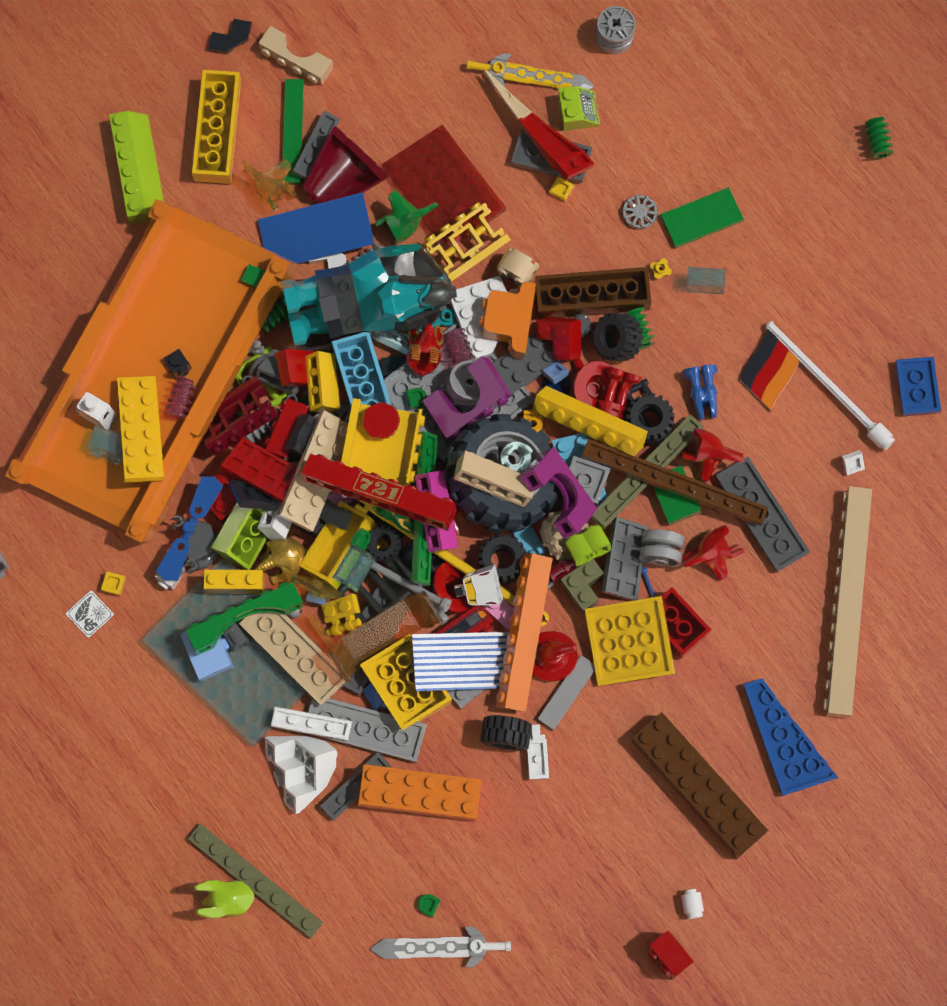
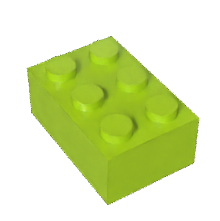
[211,503,268,570]

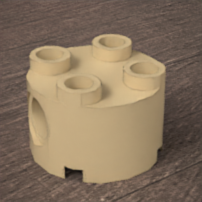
[496,247,540,287]

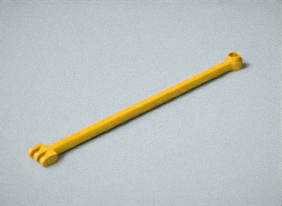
[355,501,549,626]

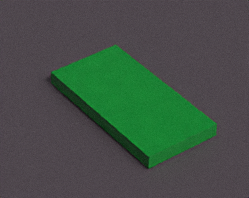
[660,187,744,249]

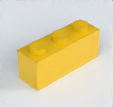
[305,351,340,413]
[204,570,265,594]

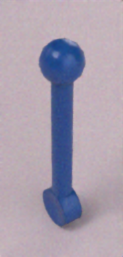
[642,567,655,597]

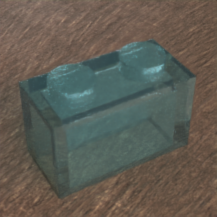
[685,267,726,294]
[87,426,123,464]
[332,544,376,592]

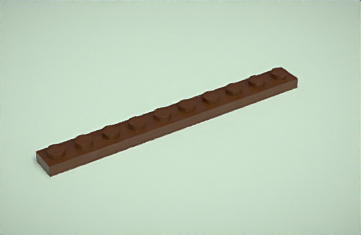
[581,439,768,526]

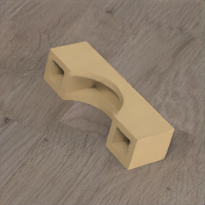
[259,26,333,85]

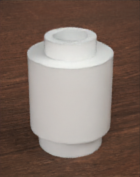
[681,889,704,919]

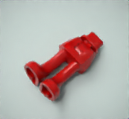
[598,366,642,419]

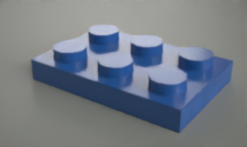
[895,356,941,416]

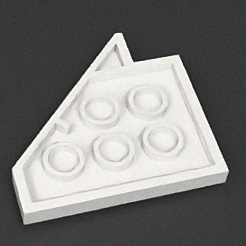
[450,276,517,361]

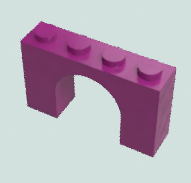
[423,356,512,440]
[520,447,598,539]

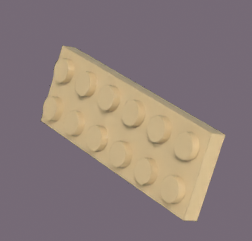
[278,410,348,532]
[239,613,349,706]

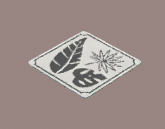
[66,591,114,638]

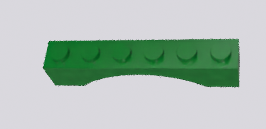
[186,582,303,656]

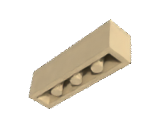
[453,451,534,507]

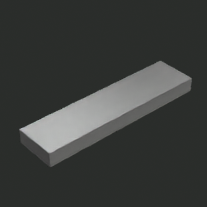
[538,655,595,731]

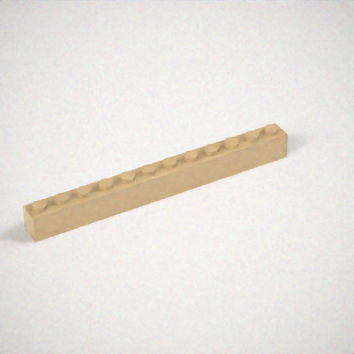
[823,486,872,719]

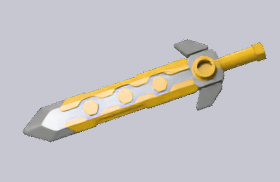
[467,53,594,89]

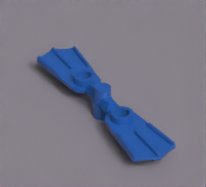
[156,476,223,581]

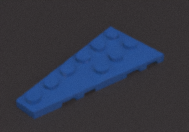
[743,678,839,796]

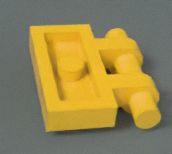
[321,594,362,636]

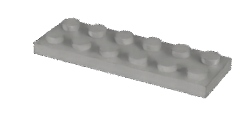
[306,698,427,763]

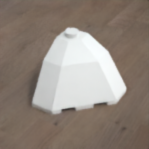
[265,736,337,814]

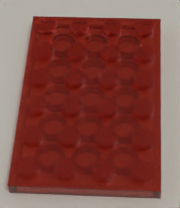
[382,125,506,250]

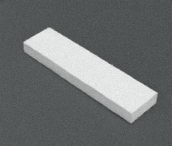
[271,707,352,741]

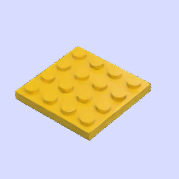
[585,596,675,686]

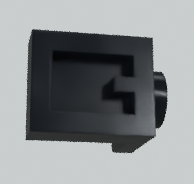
[163,349,192,379]

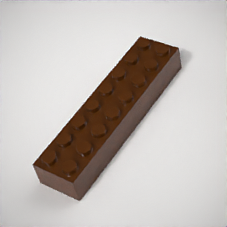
[631,712,769,859]

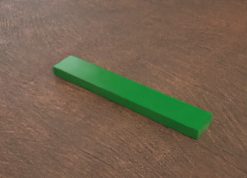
[282,79,304,185]

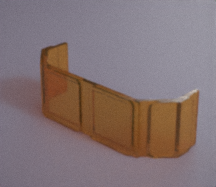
[327,591,443,684]

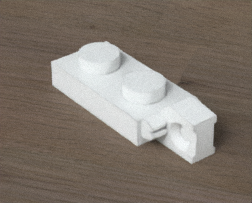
[527,725,549,780]

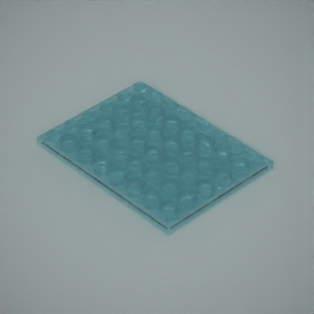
[142,557,335,747]

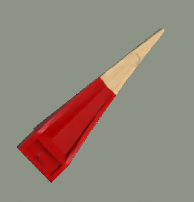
[484,70,595,181]

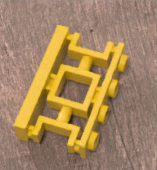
[422,202,511,282]

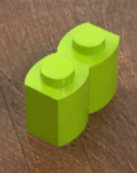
[565,525,611,566]

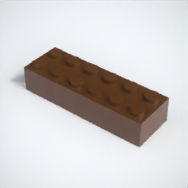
[535,267,652,319]

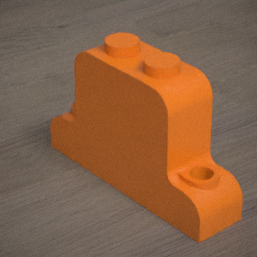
[479,282,536,360]

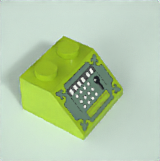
[558,86,600,131]

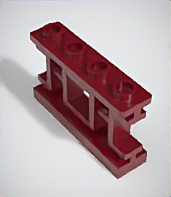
[204,376,278,456]

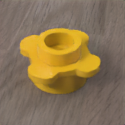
[650,258,672,279]

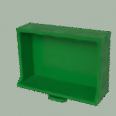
[652,465,701,526]

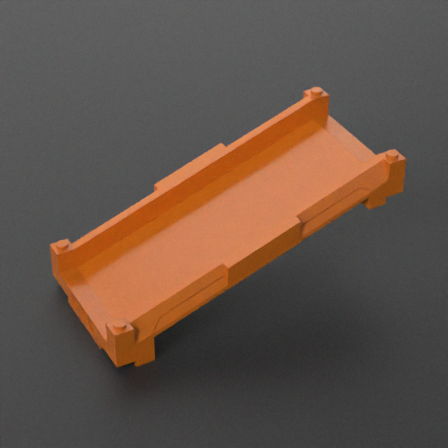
[5,199,298,543]

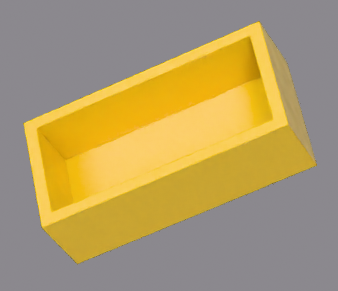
[299,501,378,590]

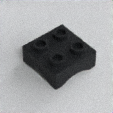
[285,414,317,458]

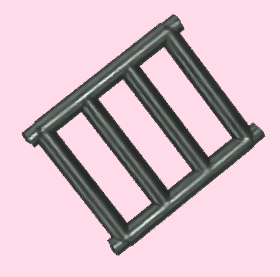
[332,549,419,634]

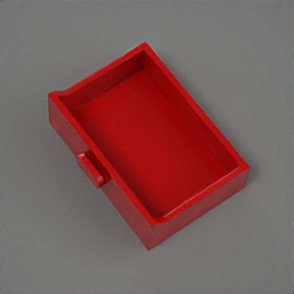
[274,349,317,387]

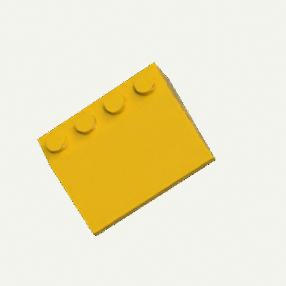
[360,634,452,731]

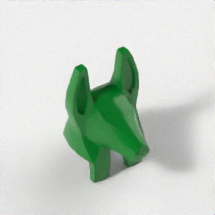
[375,190,438,244]

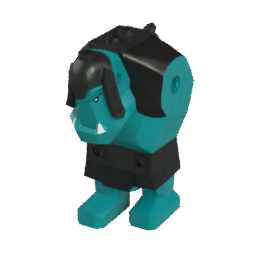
[281,244,457,346]

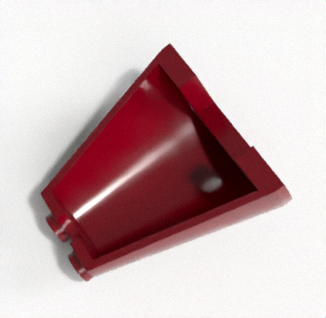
[303,126,389,203]

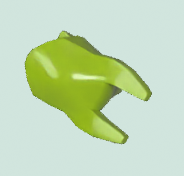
[194,880,254,919]

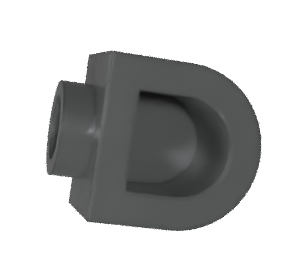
[572,313,594,340]

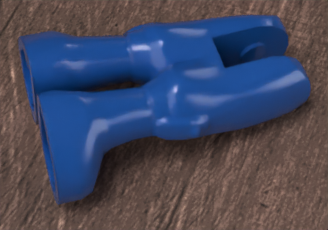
[682,365,718,420]

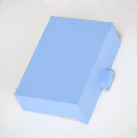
[180,631,234,681]

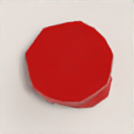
[363,402,400,439]

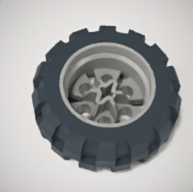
[444,414,560,533]

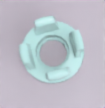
[500,442,533,473]

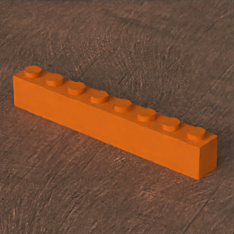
[496,553,553,712]

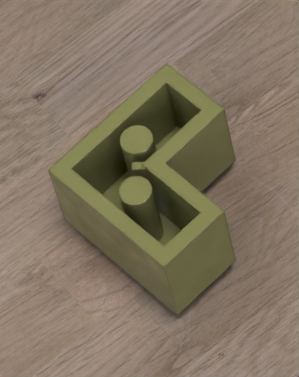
[560,559,604,615]

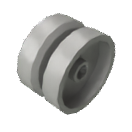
[446,360,480,409]
[639,529,685,567]

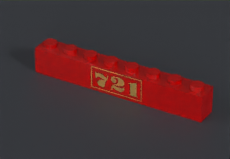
[301,453,457,531]

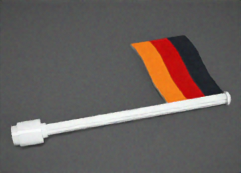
[740,321,895,451]

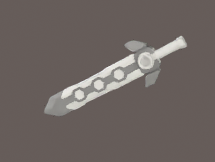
[371,927,511,967]

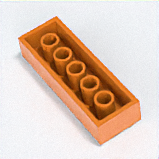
[358,764,482,821]

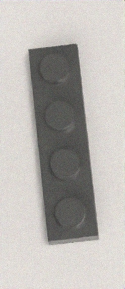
[292,110,340,180]
[320,752,392,821]

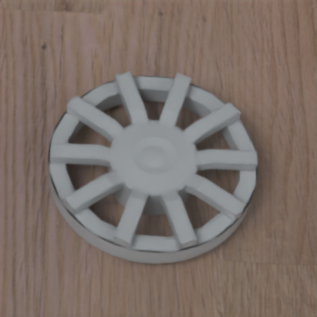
[623,195,658,229]

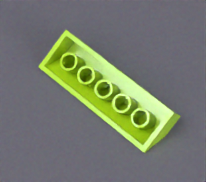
[109,111,164,225]

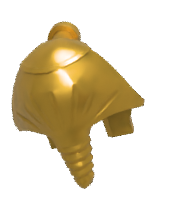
[256,538,308,585]

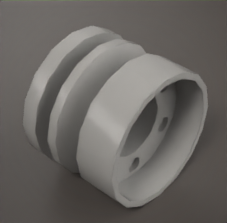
[596,6,636,55]

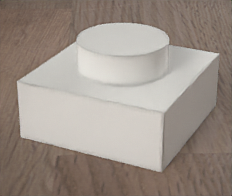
[842,450,865,475]

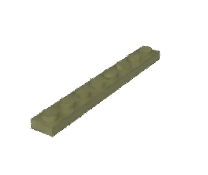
[591,414,704,529]
[188,823,323,938]

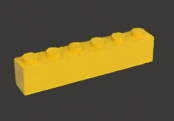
[532,386,648,456]

